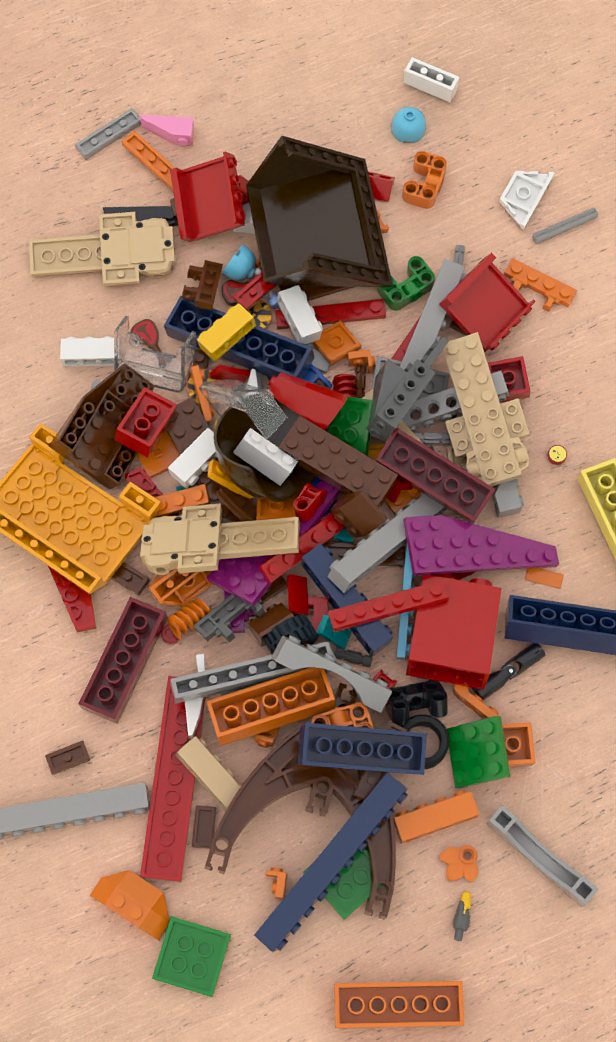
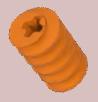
[168,598,211,639]

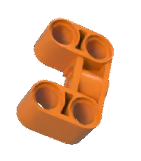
[402,151,447,209]
[310,703,374,728]

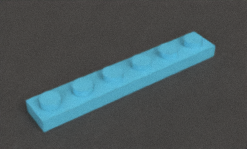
[396,543,416,660]

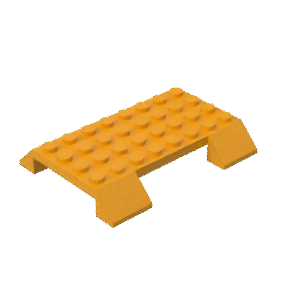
[0,423,161,594]

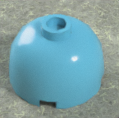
[391,107,426,143]
[222,244,256,281]

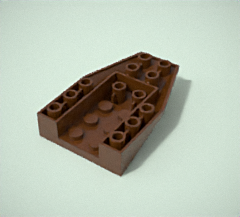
[49,363,154,490]

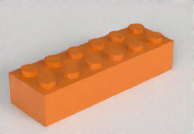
[206,667,336,746]
[334,981,464,1028]

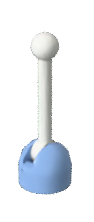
[255,268,279,309]

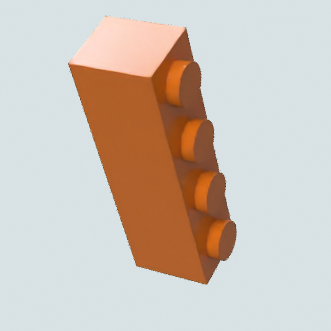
[393,790,480,844]

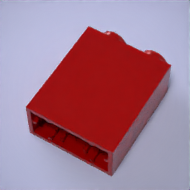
[406,573,501,690]

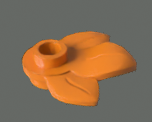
[439,845,478,882]

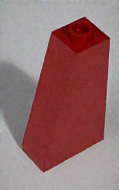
[267,372,348,430]

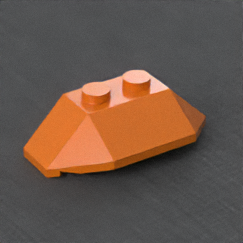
[148,559,220,607]
[90,870,170,941]

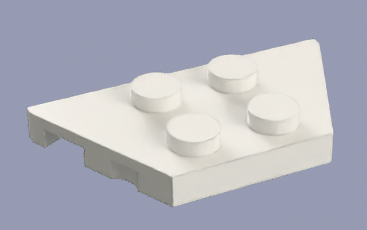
[499,171,554,229]

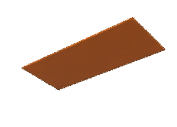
[525,568,564,589]

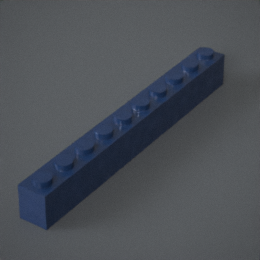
[254,772,408,952]

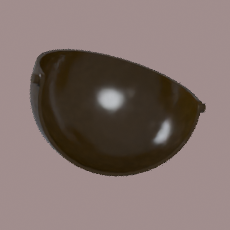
[213,387,329,502]

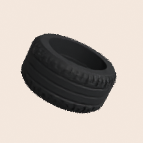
[401,714,450,769]

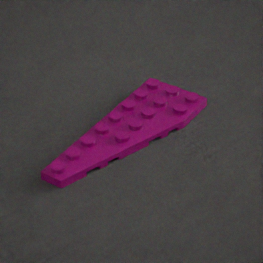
[207,481,341,607]
[403,515,559,575]

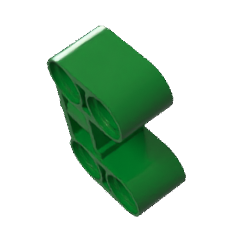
[377,256,435,311]

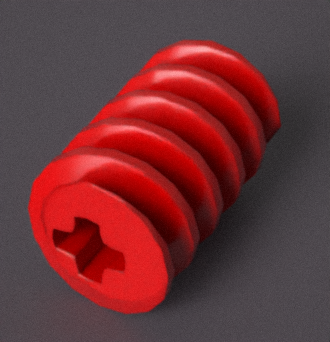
[332,374,357,398]

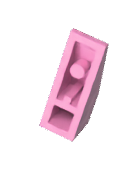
[140,115,194,146]

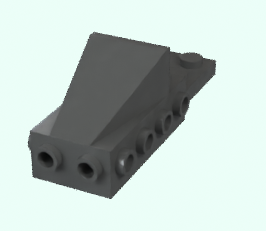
[366,336,449,442]

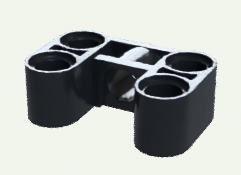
[385,680,448,726]

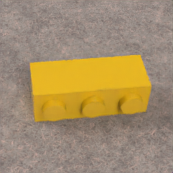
[197,303,256,362]

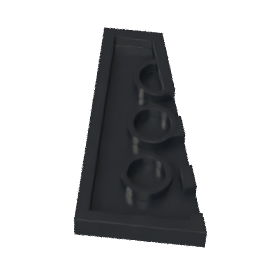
[103,206,178,227]

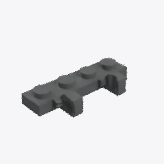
[194,590,268,643]

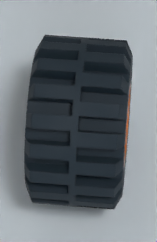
[264,614,318,655]

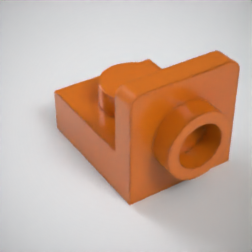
[347,349,375,374]
[254,727,280,748]
[265,867,287,900]

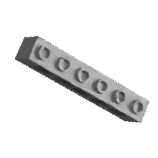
[402,371,510,432]

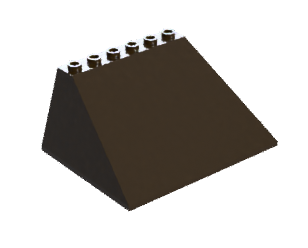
[246,136,393,287]

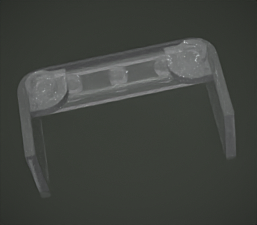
[114,316,196,393]
[199,379,288,439]

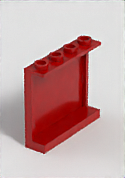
[170,151,245,242]
[439,252,536,352]

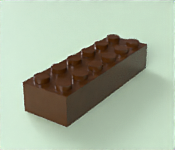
[279,416,398,509]

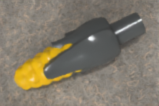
[453,891,471,941]

